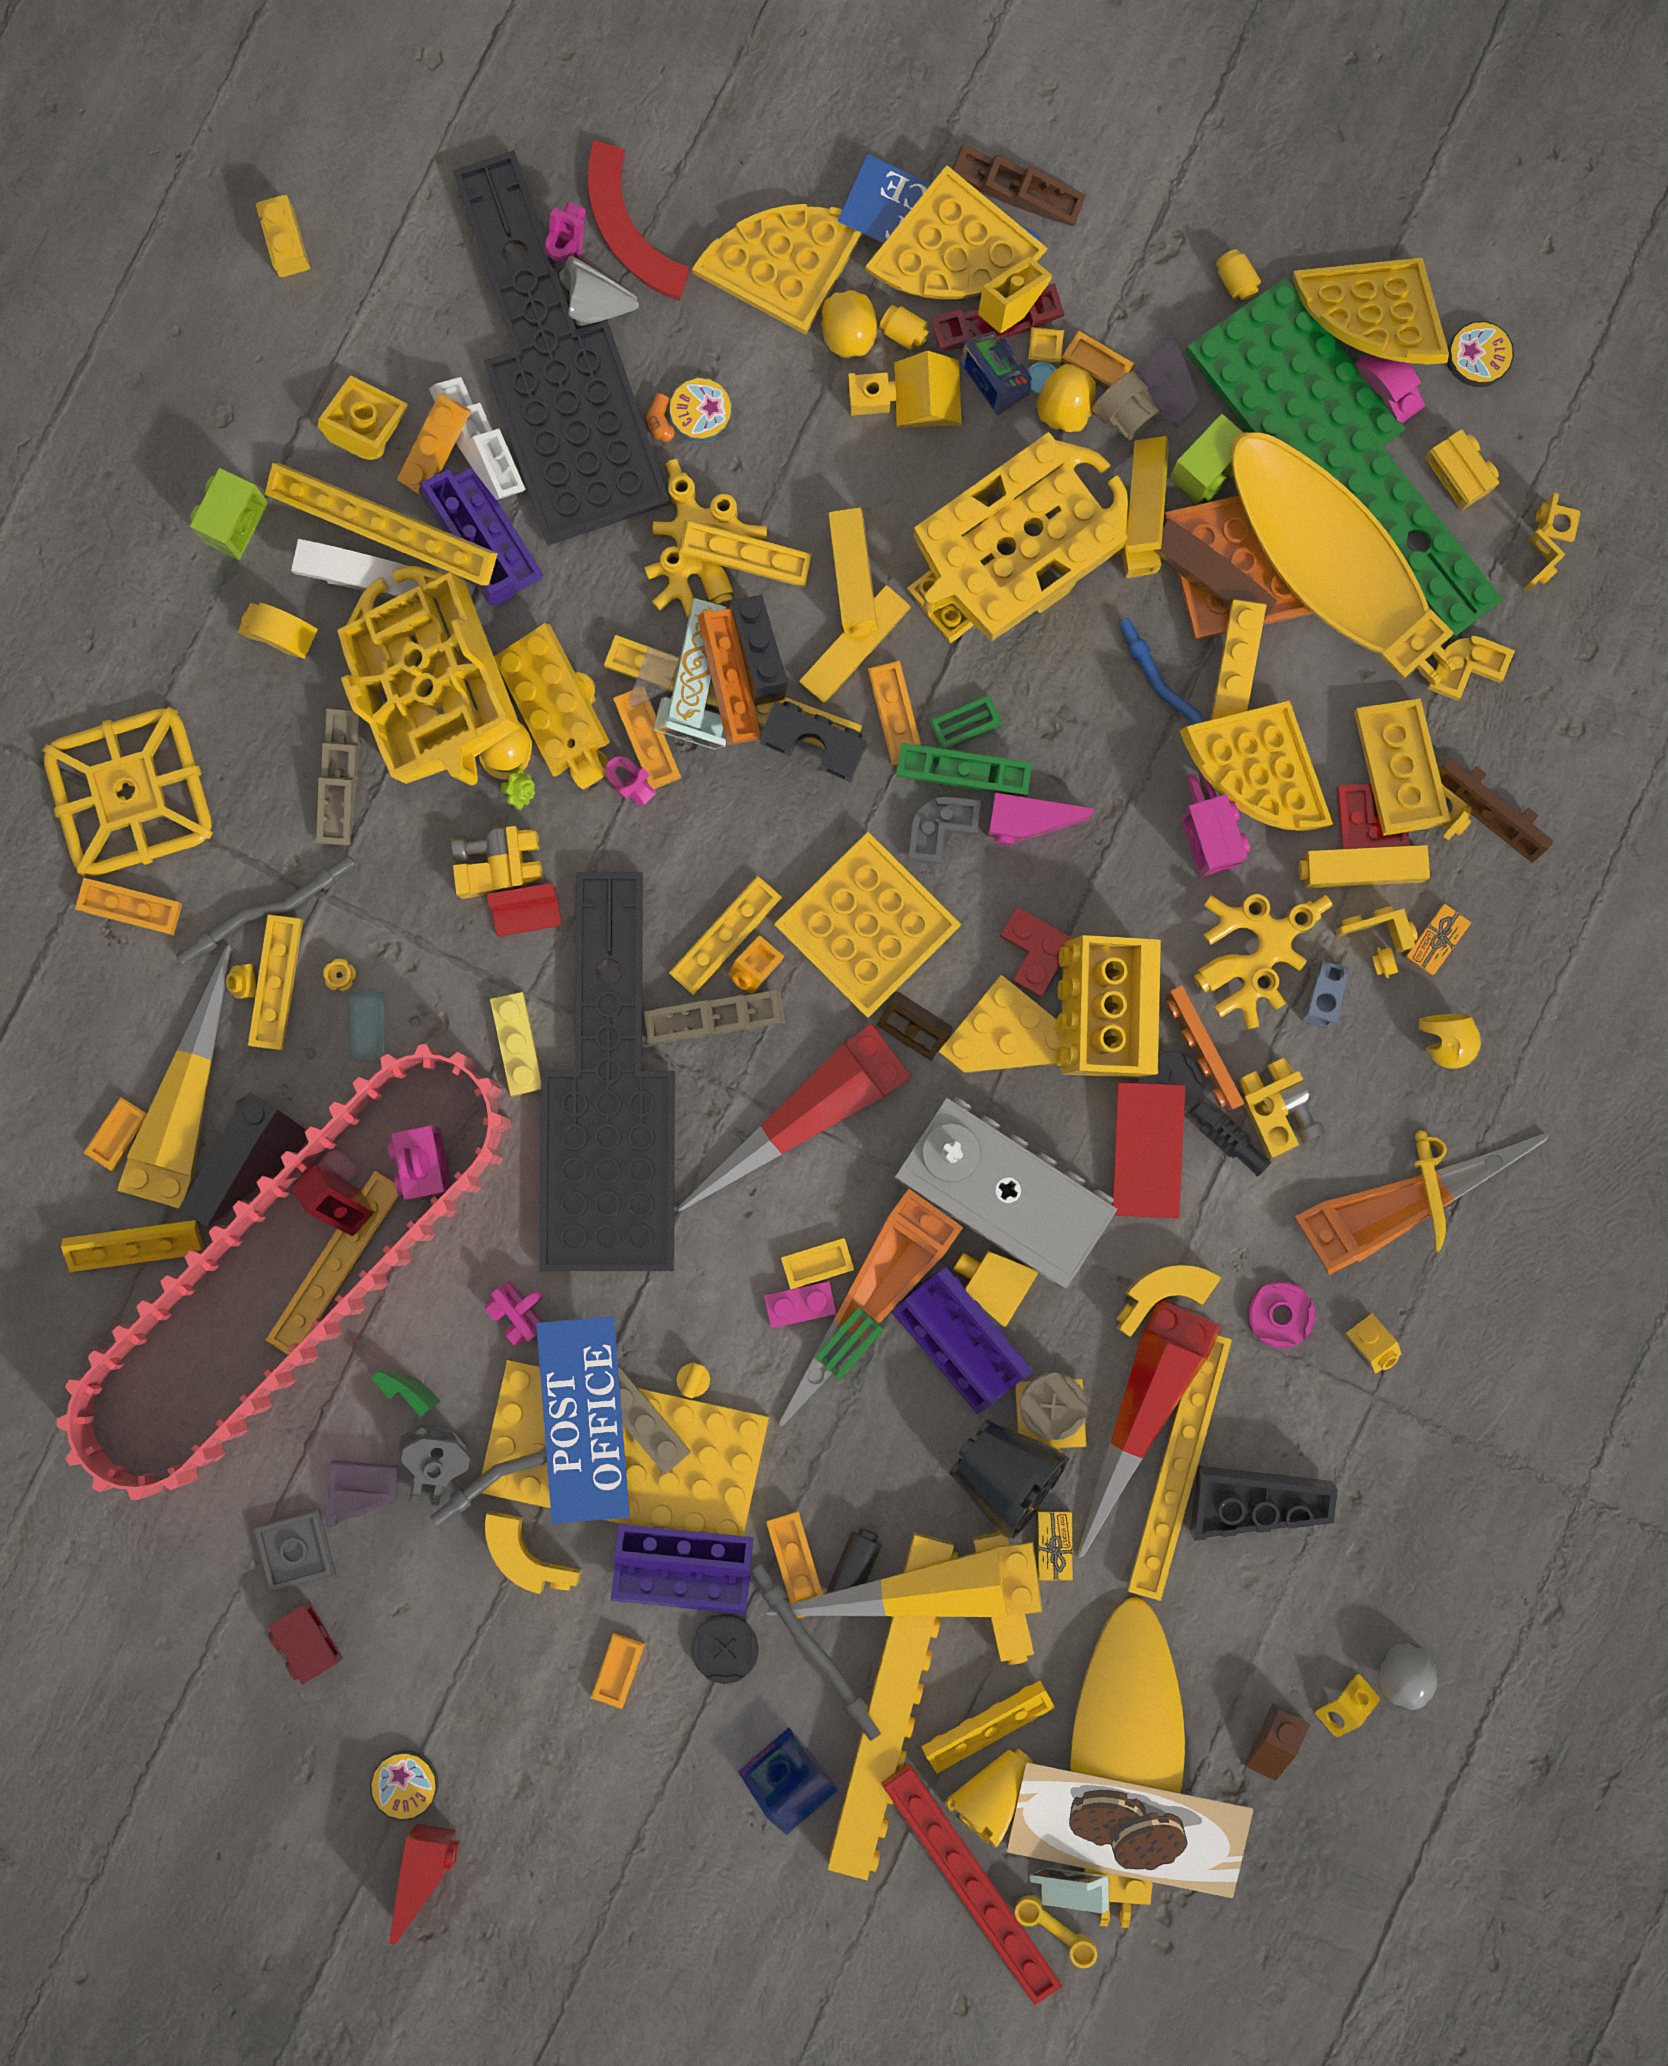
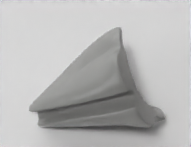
[559,256,639,326]

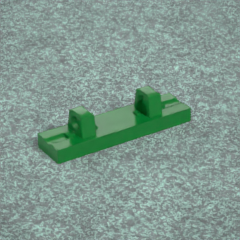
[896,742,1032,797]

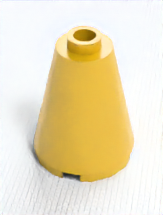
[944,1749,1033,1848]

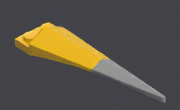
[117,945,232,1209]
[766,1542,1042,1617]

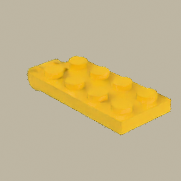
[494,623,610,790]

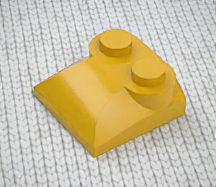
[318,375,408,460]

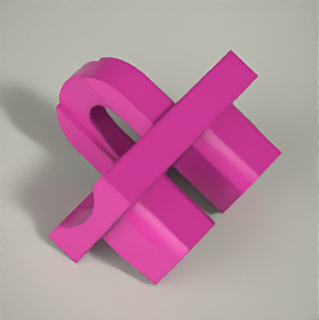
[545,202,586,262]
[605,756,657,806]
[485,1281,544,1345]

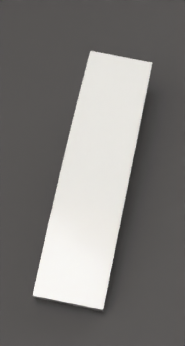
[429,377,526,500]
[291,539,419,599]

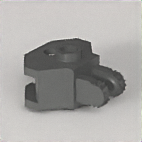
[399,1426,470,1506]

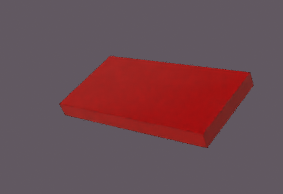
[1112,1082,1185,1218]

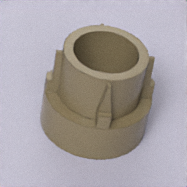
[1092,371,1161,441]

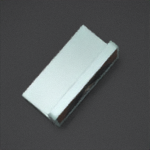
[653,697,726,749]
[1029,1867,1109,1913]

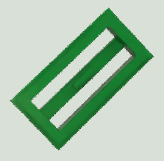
[929,694,1002,749]
[815,1307,884,1380]

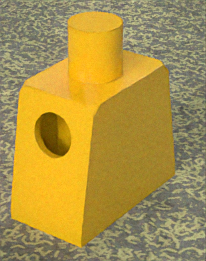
[953,1251,1039,1327]

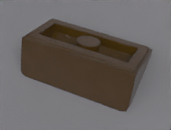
[876,992,953,1061]

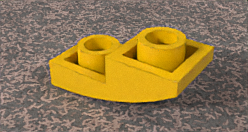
[907,570,974,644]

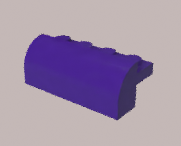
[419,467,543,605]
[891,1266,1033,1414]
[611,1524,753,1614]

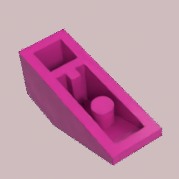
[987,793,1094,846]

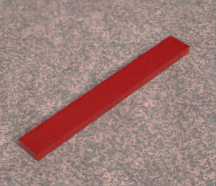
[881,1763,1063,2005]

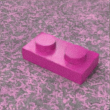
[764,1281,836,1328]

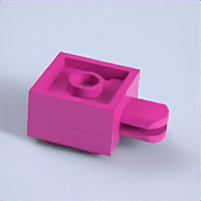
[1180,772,1250,879]
[388,1125,452,1201]

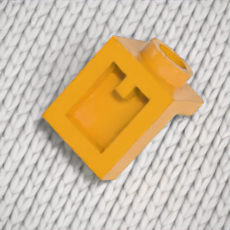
[728,935,785,995]

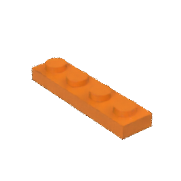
[697,609,761,745]
[1165,985,1245,1111]

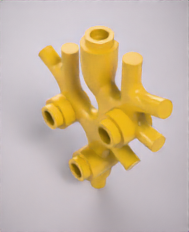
[644,459,767,618]
[1193,894,1333,1029]

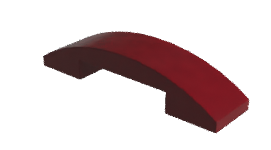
[930,283,1064,350]

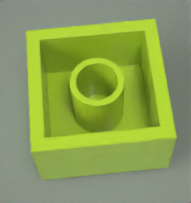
[1169,414,1243,505]
[189,468,268,560]

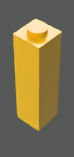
[828,507,878,637]
[1298,845,1430,888]
[972,1531,1034,1665]

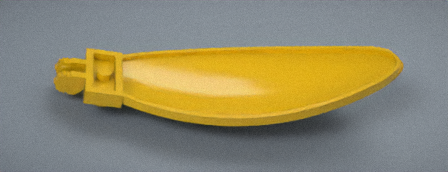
[1231,433,1457,685]
[1070,1597,1185,1928]

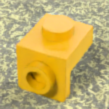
[1346,1313,1401,1373]

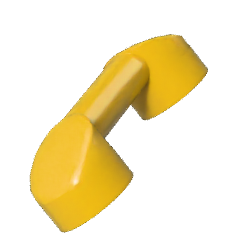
[1015,1895,1097,1968]

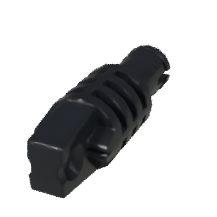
[1190,1102,1272,1177]

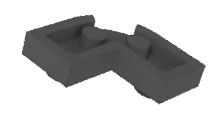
[908,797,981,864]

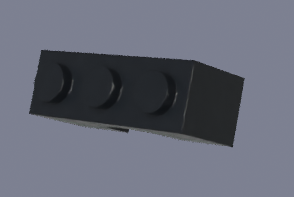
[729,594,788,706]
[759,701,867,783]

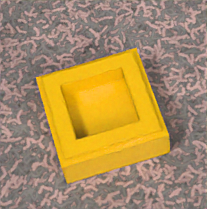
[1028,327,1064,365]

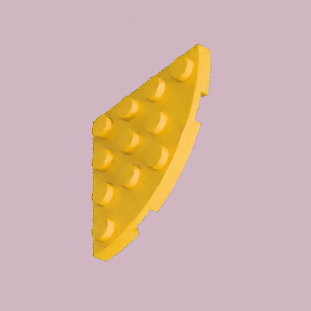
[865,165,1048,300]
[692,204,863,335]
[1292,258,1449,365]
[1179,700,1333,831]

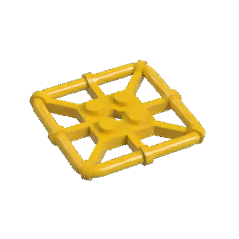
[42,707,213,877]

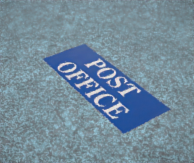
[837,154,1041,243]
[536,1316,630,1524]

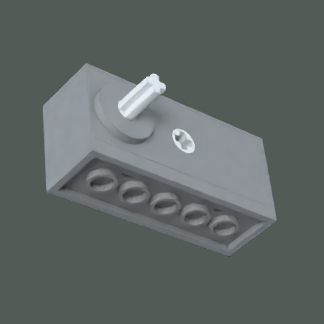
[894,1097,1118,1289]

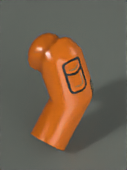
[646,393,675,443]

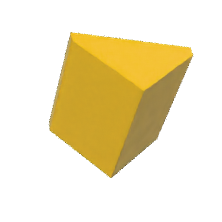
[894,351,962,428]

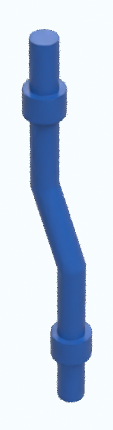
[1118,618,1205,725]

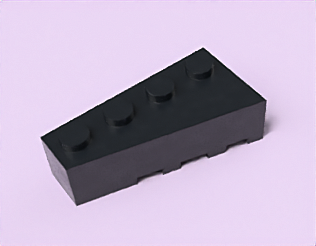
[1190,1466,1338,1541]

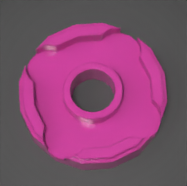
[1247,1282,1315,1348]

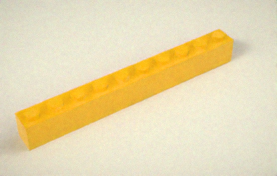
[828,1532,958,1880]

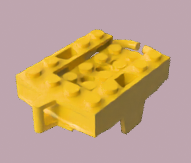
[913,432,1128,642]
[337,566,520,786]

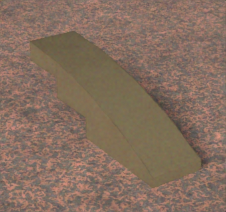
[316,707,361,846]
[644,990,785,1044]

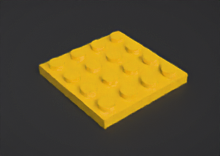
[774,832,962,1019]

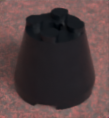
[949,1419,1070,1540]

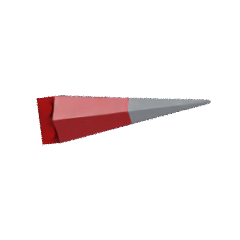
[678,1023,912,1211]
[1077,1298,1222,1558]

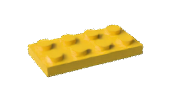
[1354,698,1451,836]

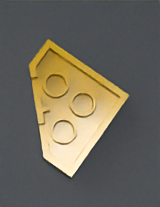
[938,975,1062,1073]

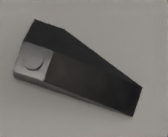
[179,1092,307,1227]

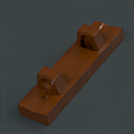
[1438,758,1554,863]

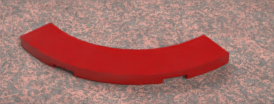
[588,140,689,301]

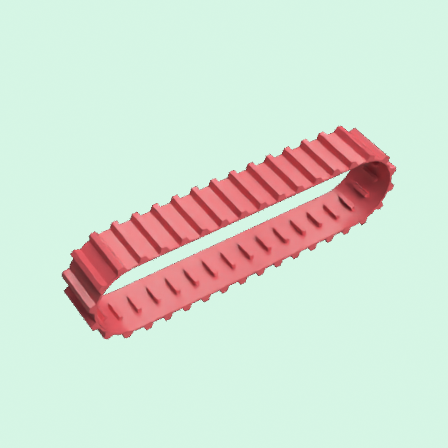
[57,1044,511,1500]

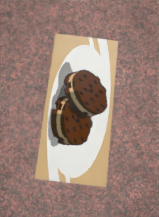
[1007,1763,1253,1898]

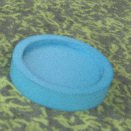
[1026,362,1056,395]

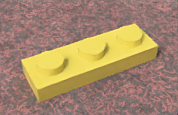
[490,992,541,1097]

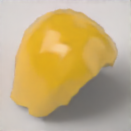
[821,290,877,359]
[1036,364,1096,432]

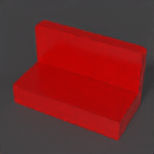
[487,883,562,937]

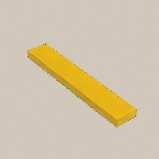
[265,1171,400,1355]

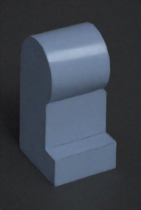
[1302,960,1348,1029]

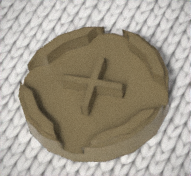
[1020,1372,1087,1440]

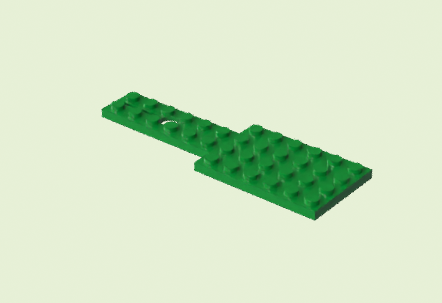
[1184,277,1504,640]

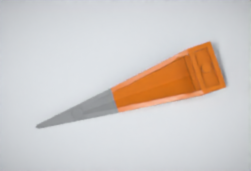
[1295,1133,1548,1275]
[779,1188,963,1426]

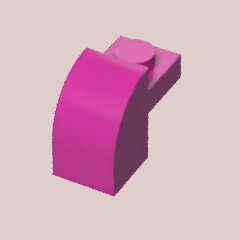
[1355,354,1425,423]

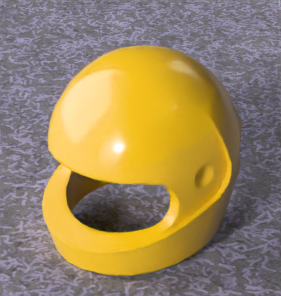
[479,721,532,780]
[1418,1014,1481,1069]

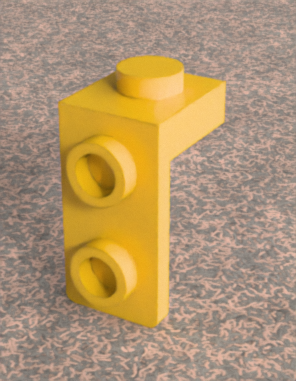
[1335,906,1418,954]

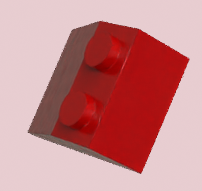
[389,1824,460,1944]

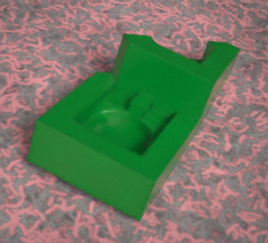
[371,1370,441,1417]

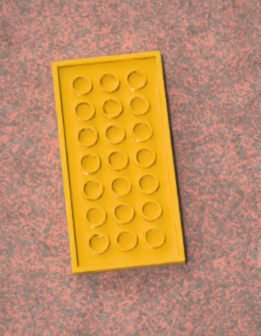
[481,1360,769,1536]

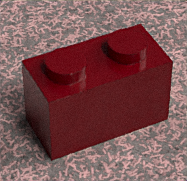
[292,1164,375,1237]
[268,1600,343,1685]

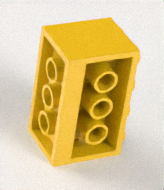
[1056,935,1161,1078]

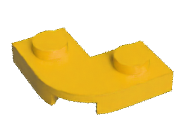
[1427,636,1515,701]

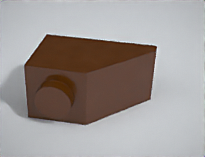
[1244,1703,1310,1781]

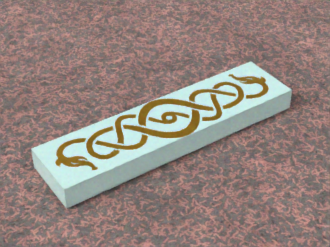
[667,598,726,730]

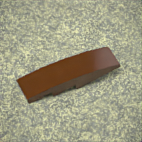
[952,144,1086,226]
[1153,519,1278,619]

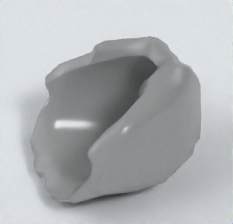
[1378,1643,1438,1710]

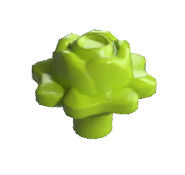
[500,769,535,810]

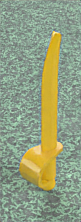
[1414,1130,1447,1253]

